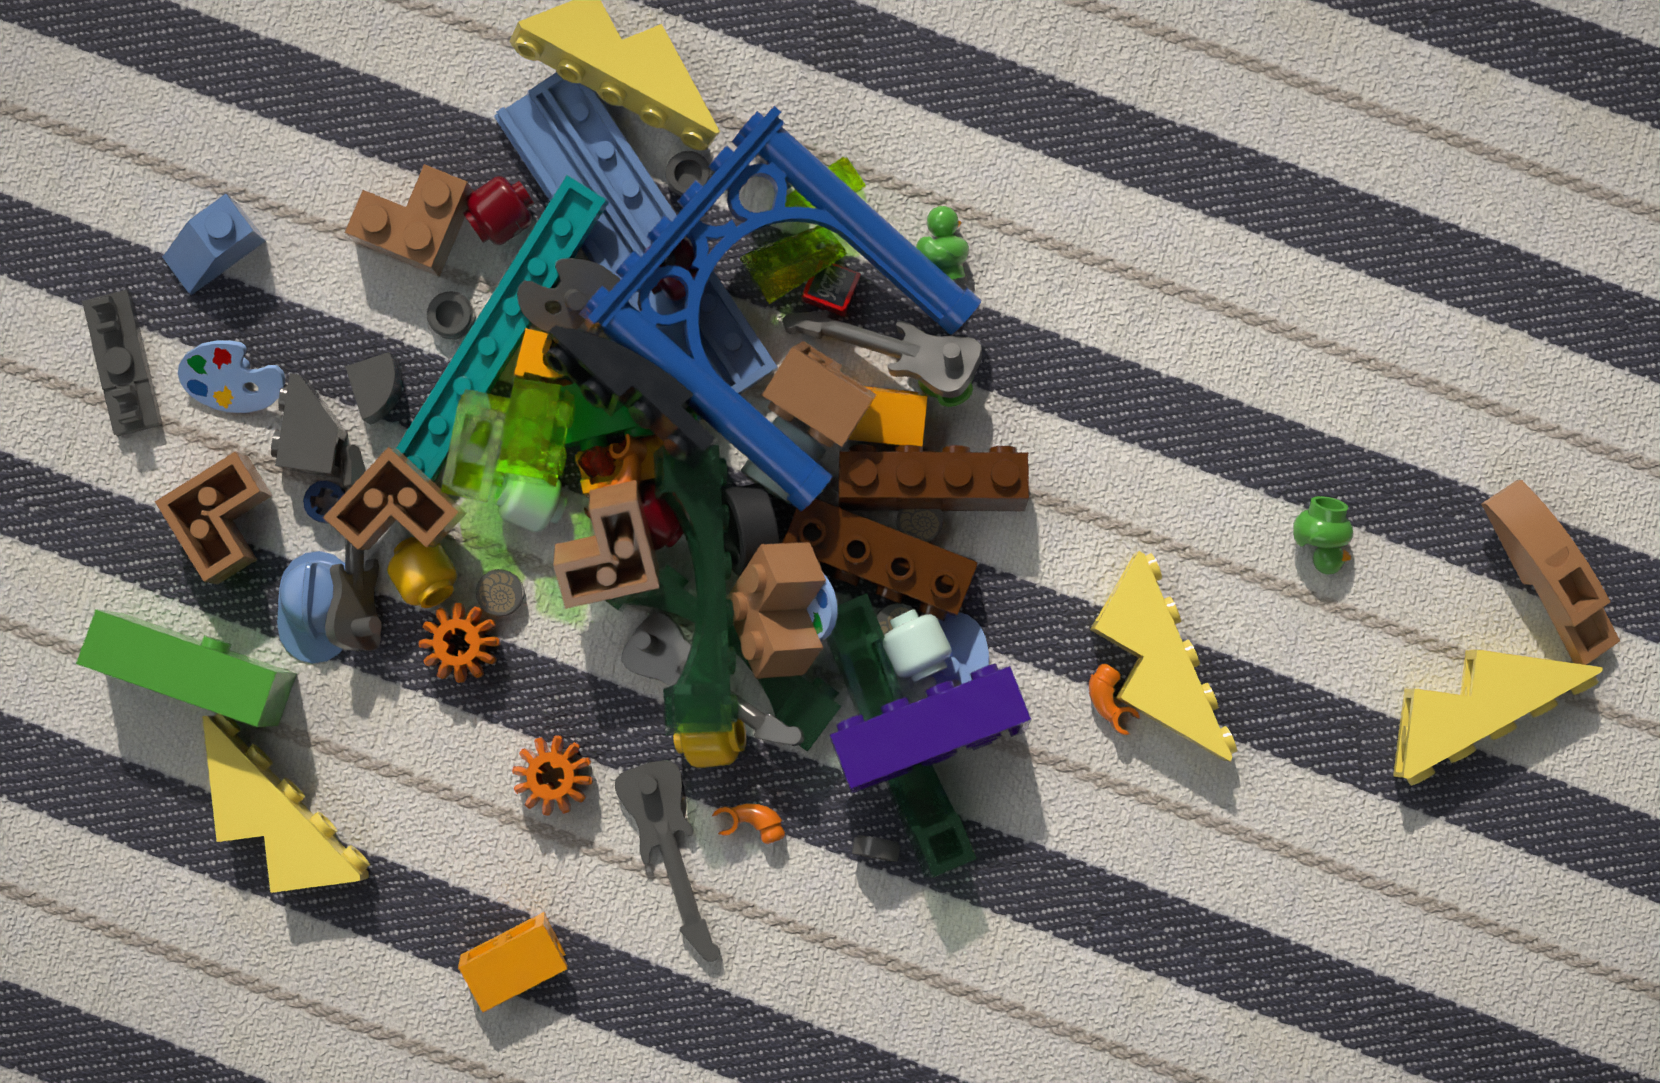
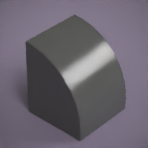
[345,352,403,425]

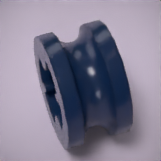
[303,481,346,524]

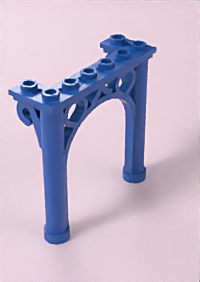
[578,106,982,511]

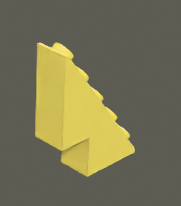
[510,0,720,150]
[1090,551,1237,762]
[1393,649,1603,786]
[202,713,370,893]

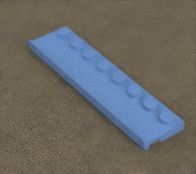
[494,72,778,423]

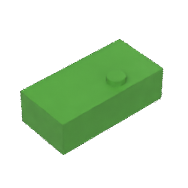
[76,609,297,727]

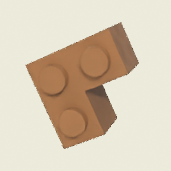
[344,164,474,277]
[762,341,877,447]
[323,447,467,550]
[155,451,273,584]
[553,480,659,609]
[724,542,826,679]

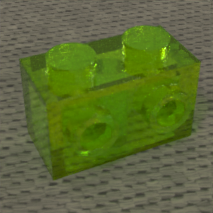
[496,378,575,488]
[440,389,517,503]

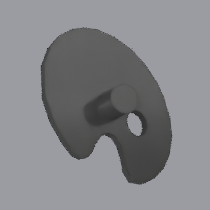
[517,258,620,333]

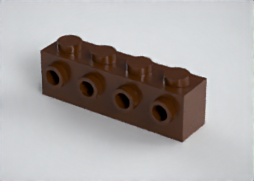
[839,445,1029,511]
[783,498,978,621]

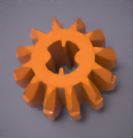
[419,603,501,683]
[512,735,593,816]

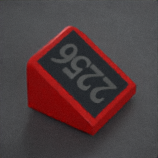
[801,258,861,317]

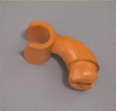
[604,434,647,487]
[1089,663,1140,735]
[712,803,785,844]

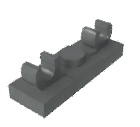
[82,290,163,436]

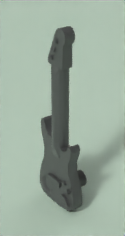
[782,311,983,398]
[325,444,382,652]
[621,612,805,746]
[615,760,720,962]

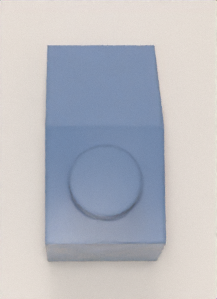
[163,194,266,295]

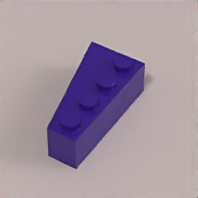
[830,664,1032,794]

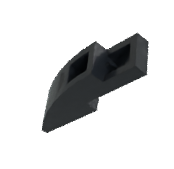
[542,325,716,470]

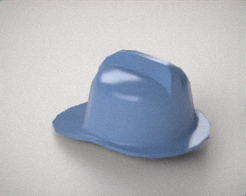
[277,551,345,664]

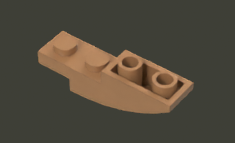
[1481,480,1620,665]

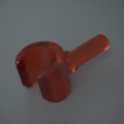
[578,438,627,478]

